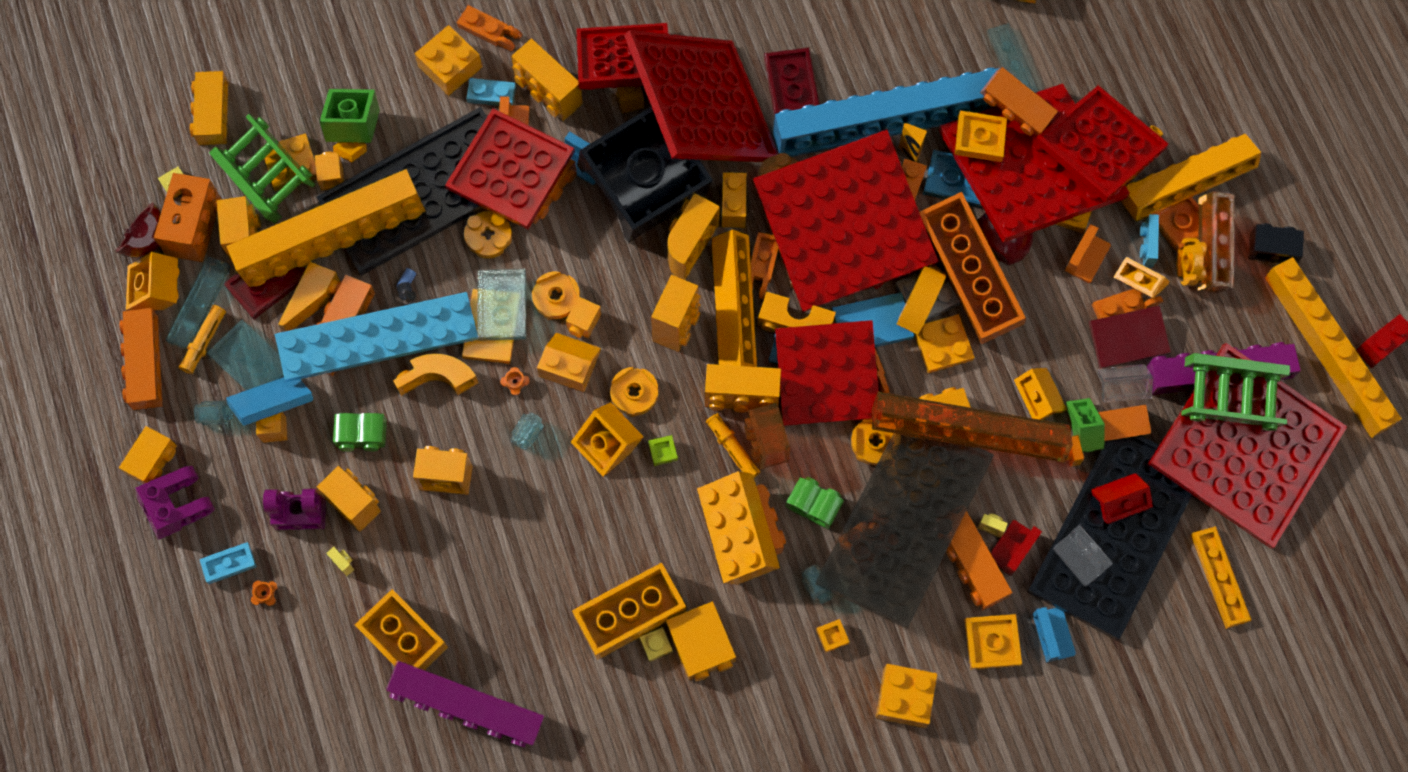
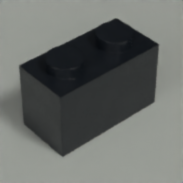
[1248,223,1304,264]

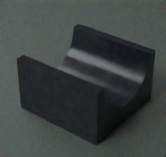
[577,106,713,243]

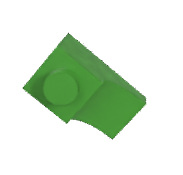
[1066,398,1105,452]

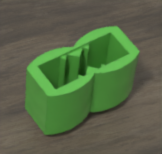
[333,413,387,452]
[785,477,844,530]

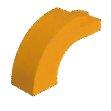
[897,265,946,335]
[393,354,479,396]

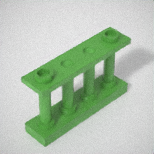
[209,114,316,223]
[1181,353,1290,431]

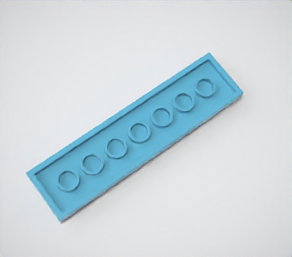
[275,292,478,382]

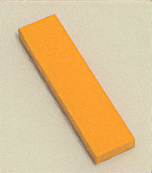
[1191,526,1252,629]

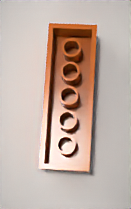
[919,192,1026,345]

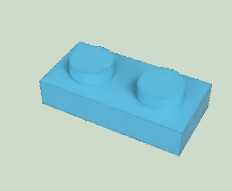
[466,78,516,106]
[1140,214,1159,268]
[199,542,257,584]

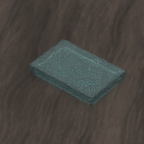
[477,269,526,341]
[207,320,284,390]

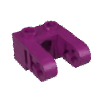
[135,466,215,540]
[263,489,326,530]

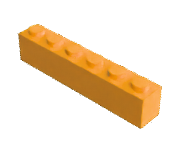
[1121,133,1261,222]
[712,229,757,367]

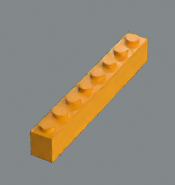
[1265,257,1402,438]

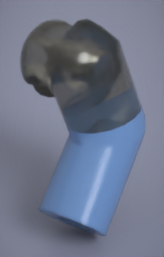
[396,268,417,303]

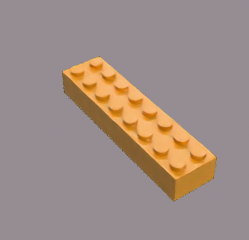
[226,169,426,287]

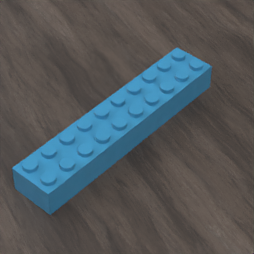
[773,67,1000,159]

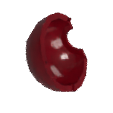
[116,202,161,258]
[977,212,1034,265]

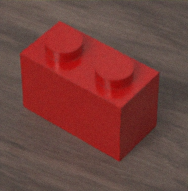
[1356,314,1408,369]

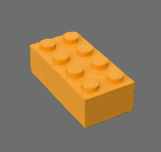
[697,471,780,585]
[572,562,686,660]

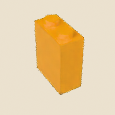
[666,601,736,682]

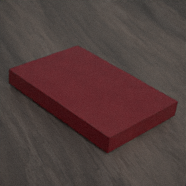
[764,47,820,118]
[224,267,306,320]
[1088,305,1171,368]

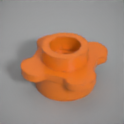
[500,367,530,395]
[251,580,278,606]

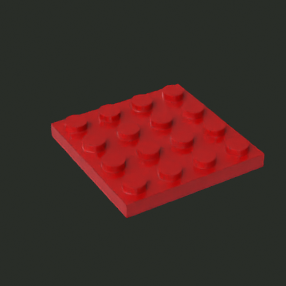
[576,23,668,90]
[1035,85,1169,202]
[445,108,575,230]
[775,320,881,426]

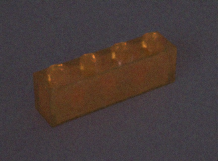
[1198,192,1235,293]

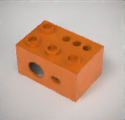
[154,173,222,262]

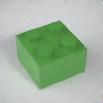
[320,89,380,143]

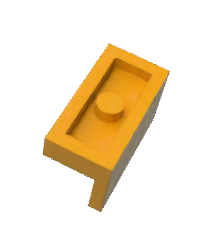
[1014,368,1067,423]

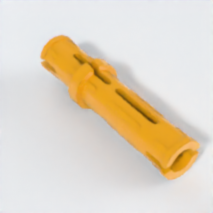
[178,305,227,375]
[706,413,761,478]

